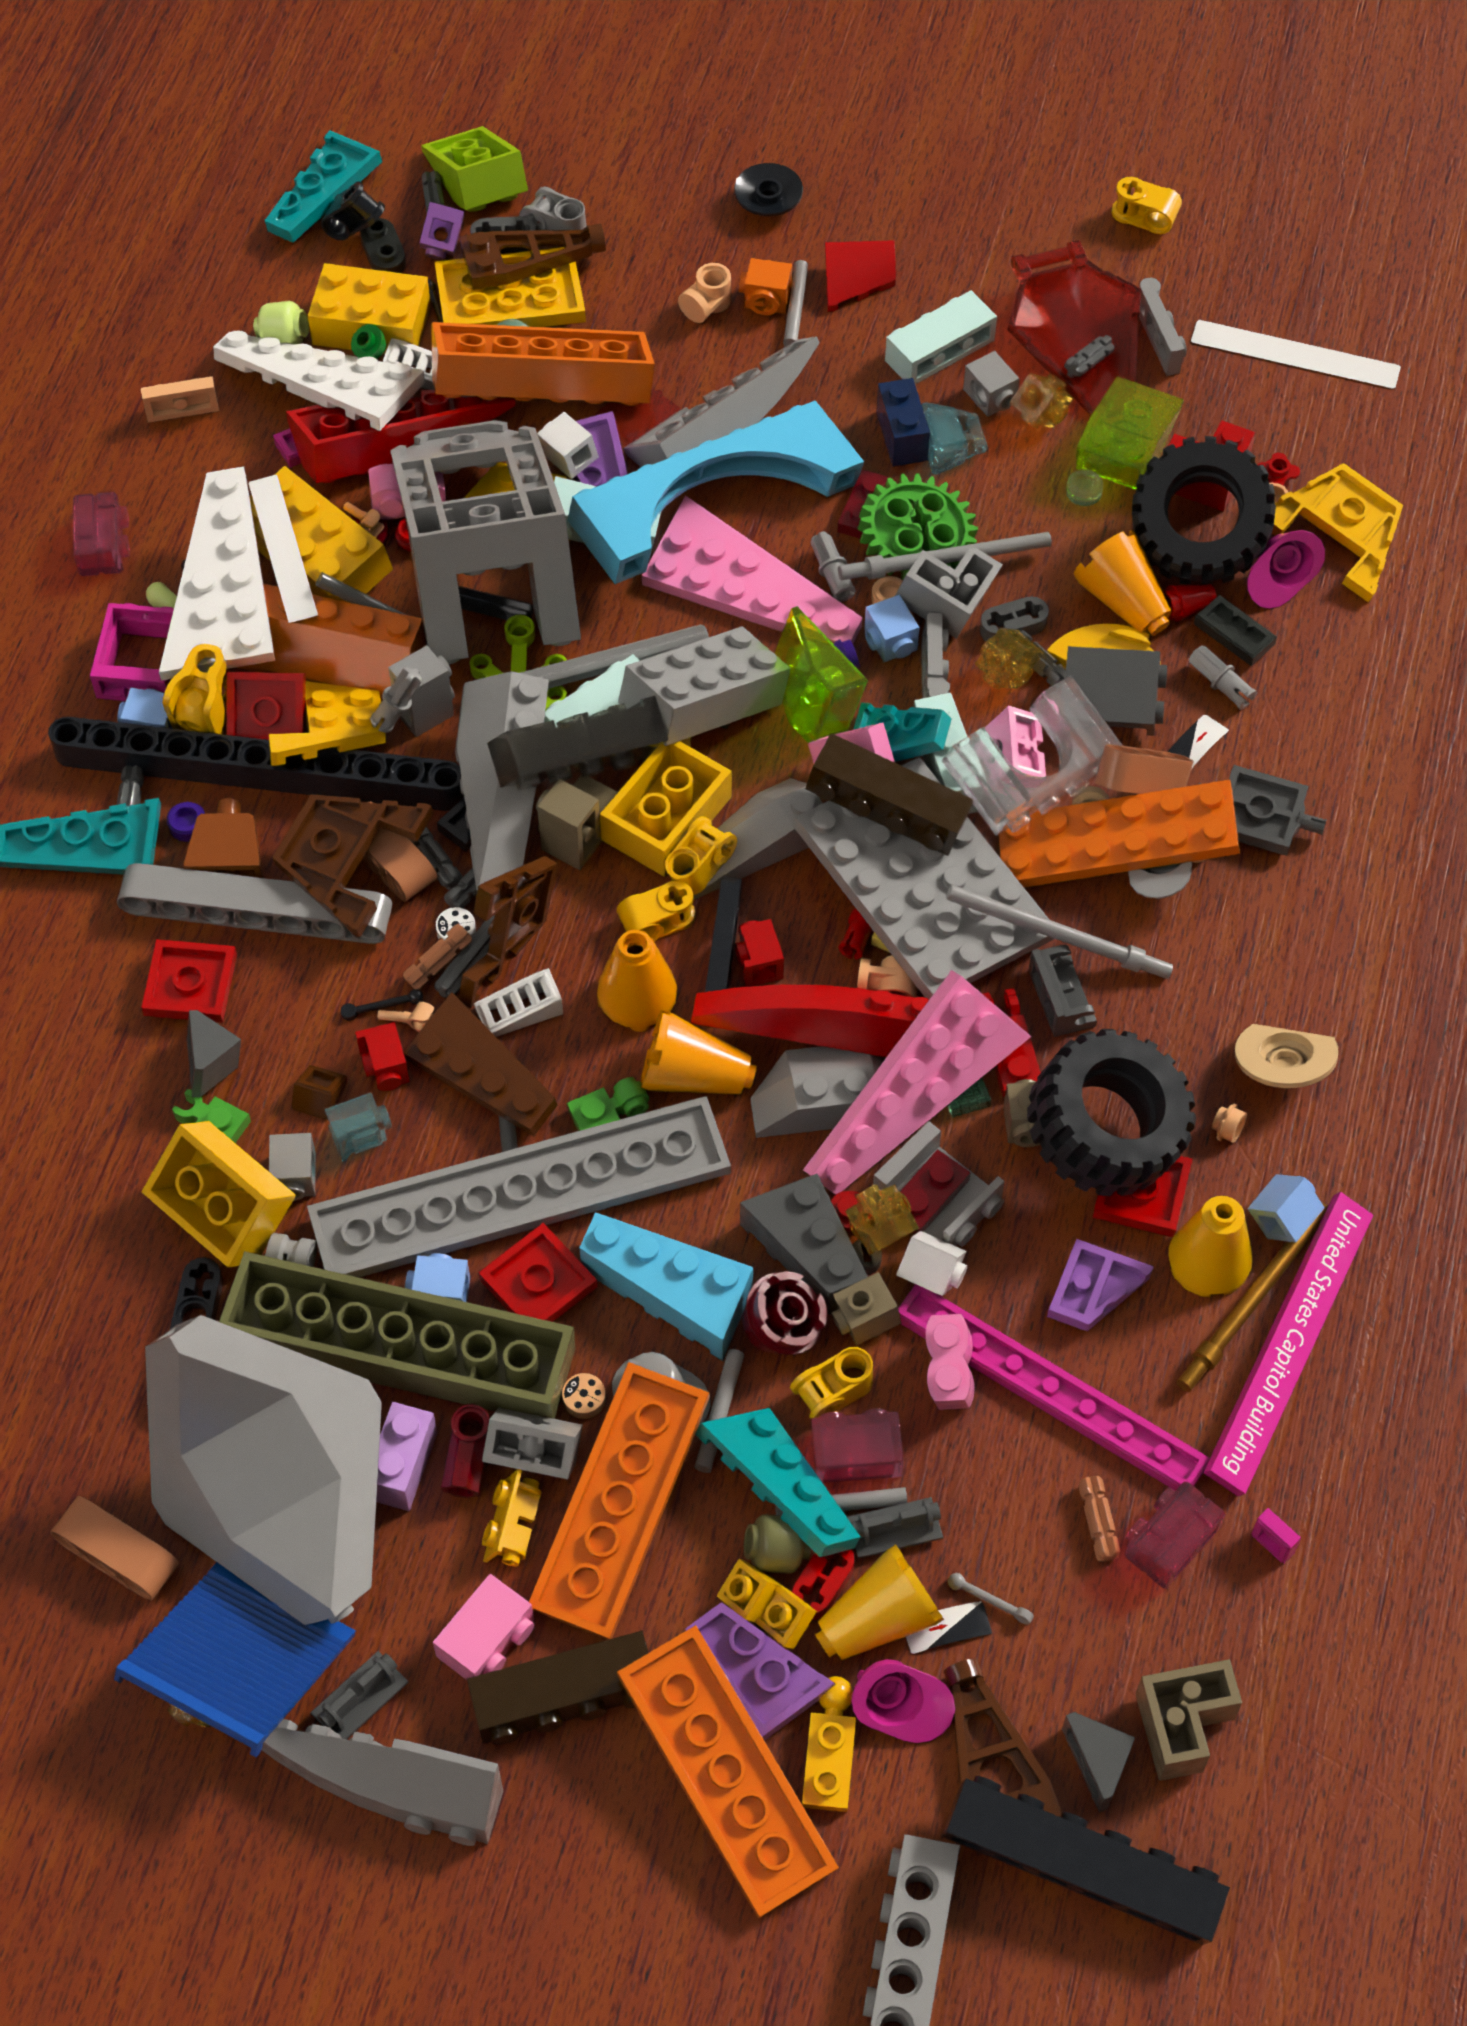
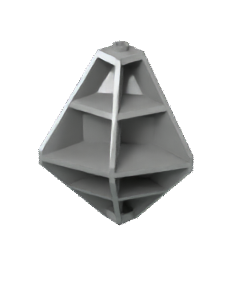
[145,1315,382,1625]

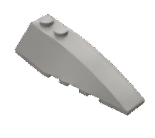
[623,336,820,467]
[455,671,549,891]
[262,1719,503,1846]

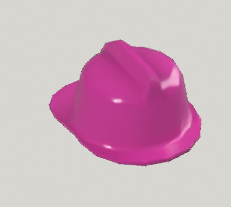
[1247,530,1325,609]
[851,1659,955,1743]

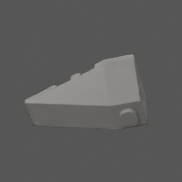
[681,778,823,900]

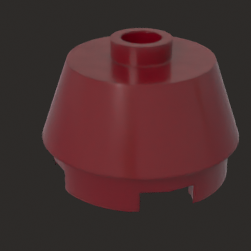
[742,1271,827,1355]

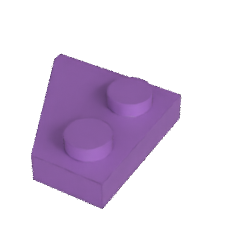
[1047,1239,1153,1331]

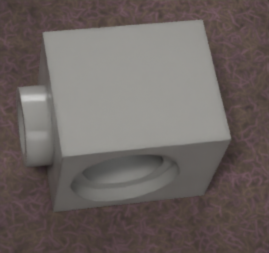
[963,351,1020,417]
[269,1133,316,1201]

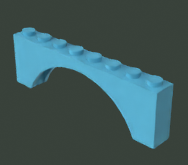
[567,400,864,584]

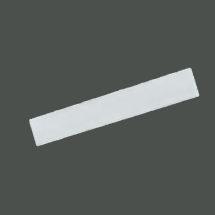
[249,475,318,623]

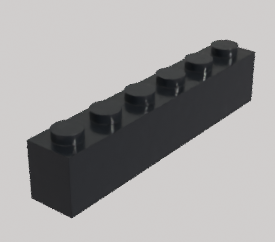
[941,1776,1230,1945]

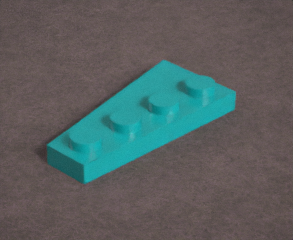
[695,1408,860,1557]

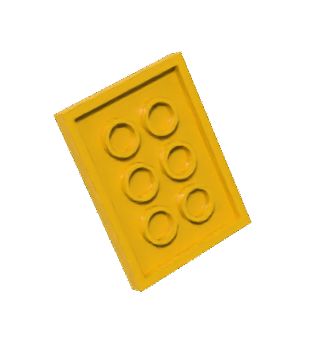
[435,247,586,327]

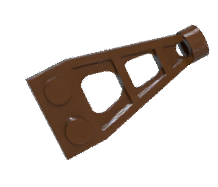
[459,224,606,290]
[944,1659,1062,1856]

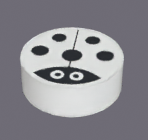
[436,907,476,940]

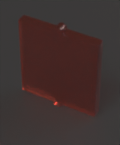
[595,388,681,443]

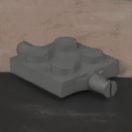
[1198,765,1327,856]

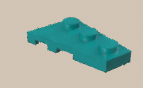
[853,702,952,762]

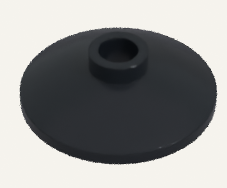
[734,163,803,216]

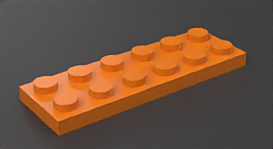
[997,780,1240,888]
[529,1362,710,1640]
[617,1625,839,1918]

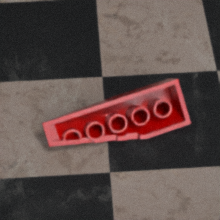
[286,389,515,484]
[691,984,930,1057]

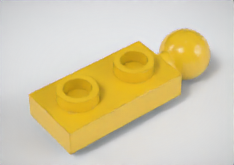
[802,1676,856,1812]

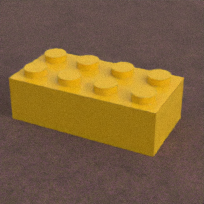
[250,466,393,602]

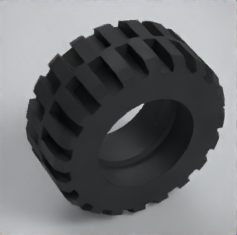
[1132,436,1276,586]
[1027,1029,1196,1196]

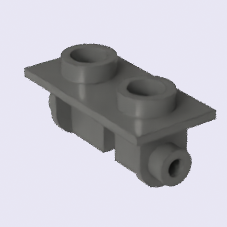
[847,1497,943,1559]
[311,1651,409,1739]

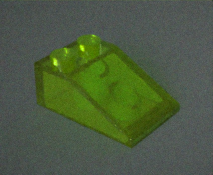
[1076,376,1184,490]
[775,606,868,743]

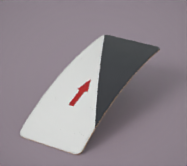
[1168,715,1229,768]
[906,1601,992,1654]

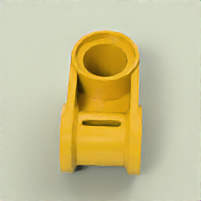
[1111,177,1182,235]
[665,816,737,895]
[616,880,696,942]
[790,1347,873,1424]

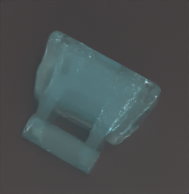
[922,402,988,475]

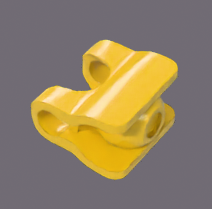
[162,644,227,735]

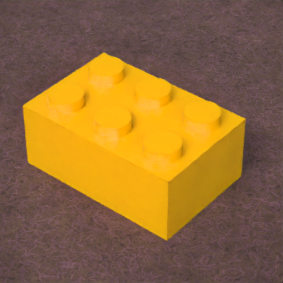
[308,263,431,354]
[600,741,732,877]
[141,1121,296,1268]

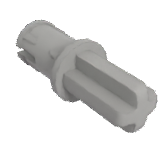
[811,531,856,602]
[1189,645,1257,710]
[370,666,423,733]

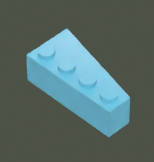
[579,1212,753,1361]

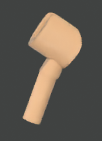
[343,502,384,538]
[378,1002,434,1032]

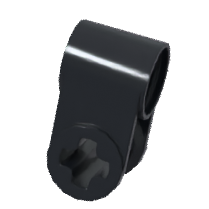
[321,181,385,241]

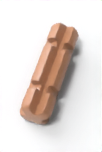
[403,924,472,990]
[1079,1476,1121,1562]

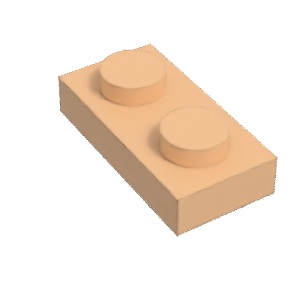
[141,376,219,423]

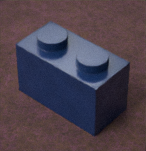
[876,378,930,466]

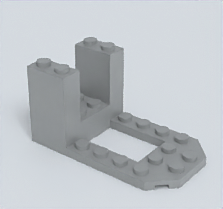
[390,420,581,664]

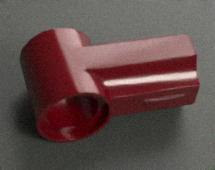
[441,1404,490,1499]

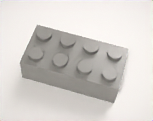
[618,626,791,746]

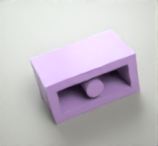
[376,1402,438,1511]

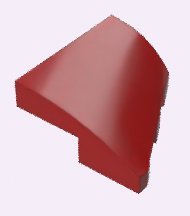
[825,240,896,312]

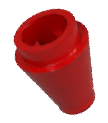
[1163,584,1217,622]

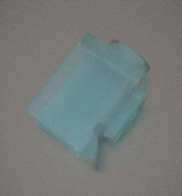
[325,1093,392,1162]

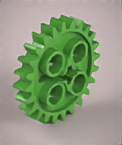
[858,473,978,580]

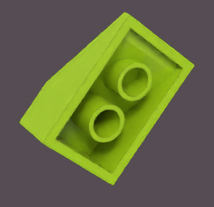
[421,126,528,212]

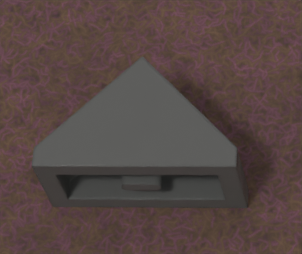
[186,1010,241,1097]
[1062,1712,1135,1813]

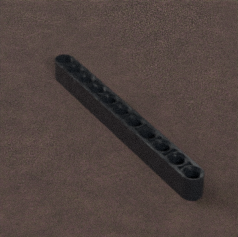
[48,717,464,811]

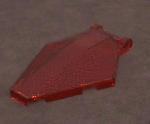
[1007,240,1141,424]

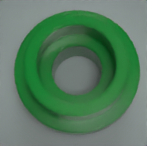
[351,324,386,359]

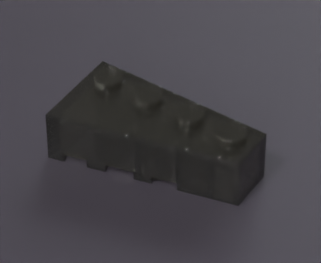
[487,696,668,791]

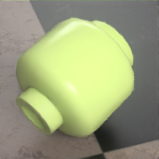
[253,301,309,345]

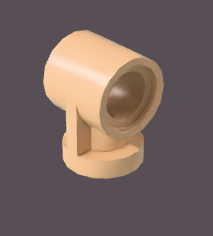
[678,263,731,323]
[857,955,918,998]

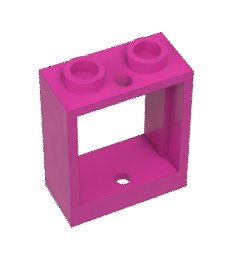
[90,603,174,701]

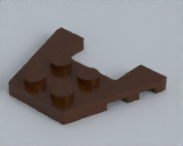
[272,794,434,938]
[458,856,558,1008]

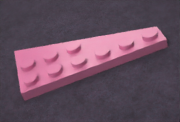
[642,495,862,647]
[803,970,1032,1195]

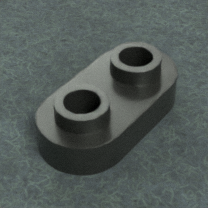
[360,218,406,273]

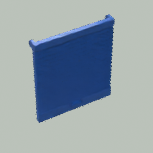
[114,1562,356,1757]

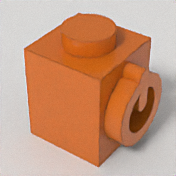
[739,258,792,315]

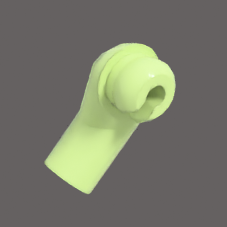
[146,582,177,608]

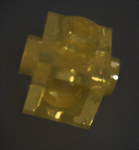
[1010,373,1074,428]
[975,628,1043,689]
[845,1184,919,1255]

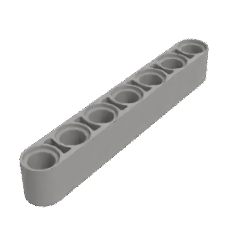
[117,863,393,944]

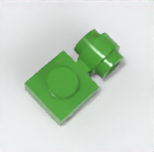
[567,1077,649,1131]

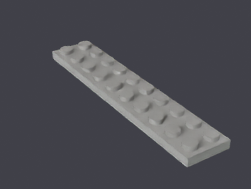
[307,1096,731,1277]

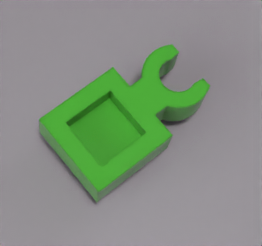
[172,1089,251,1143]

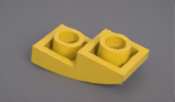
[717,1558,817,1649]

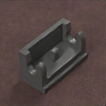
[1028,945,1097,1037]

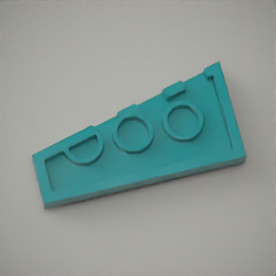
[265,130,382,243]
[0,798,161,875]

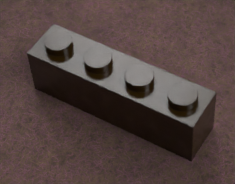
[805,733,974,856]
[467,1630,649,1745]

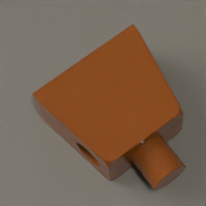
[184,798,264,878]

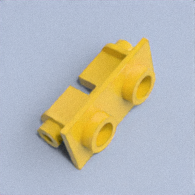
[482,1469,542,1567]

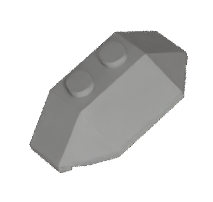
[750,1046,886,1138]

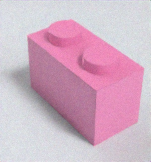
[433,1574,534,1680]

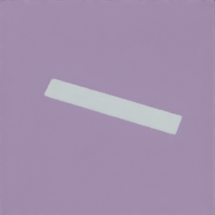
[1191,320,1401,389]

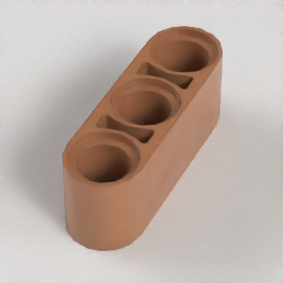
[1095,744,1194,794]
[362,801,437,902]
[50,1496,179,1601]

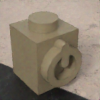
[1003,1079,1040,1147]
[831,1272,902,1346]

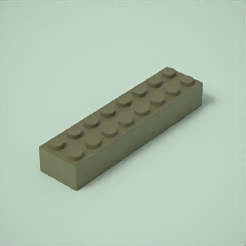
[219,1251,576,1419]

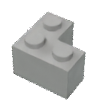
[895,545,1003,639]

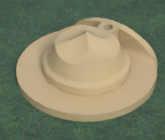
[1235,1024,1338,1088]

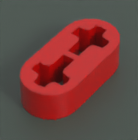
[792,1549,854,1621]

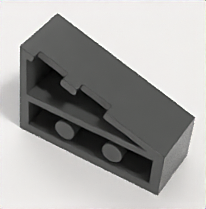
[740,1174,868,1315]

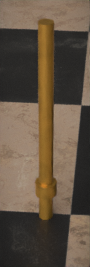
[1177,1202,1328,1392]

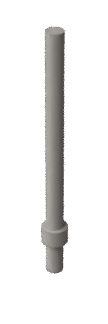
[837,532,1052,580]
[946,885,1173,979]

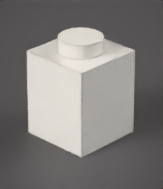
[537,412,599,479]
[896,1231,967,1296]

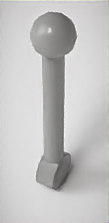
[948,1573,1034,1625]

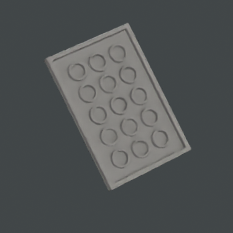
[792,757,1054,999]

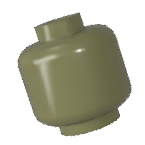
[743,1514,811,1574]

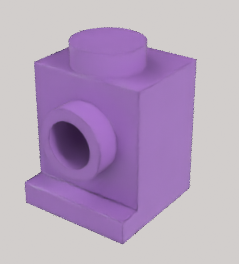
[420,202,464,261]

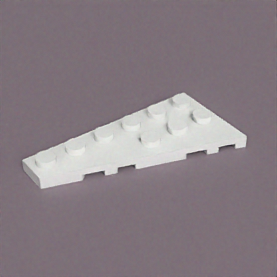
[213,331,424,431]
[159,466,275,681]

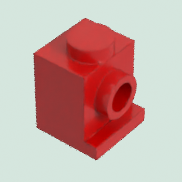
[734,919,784,987]
[355,1022,410,1091]

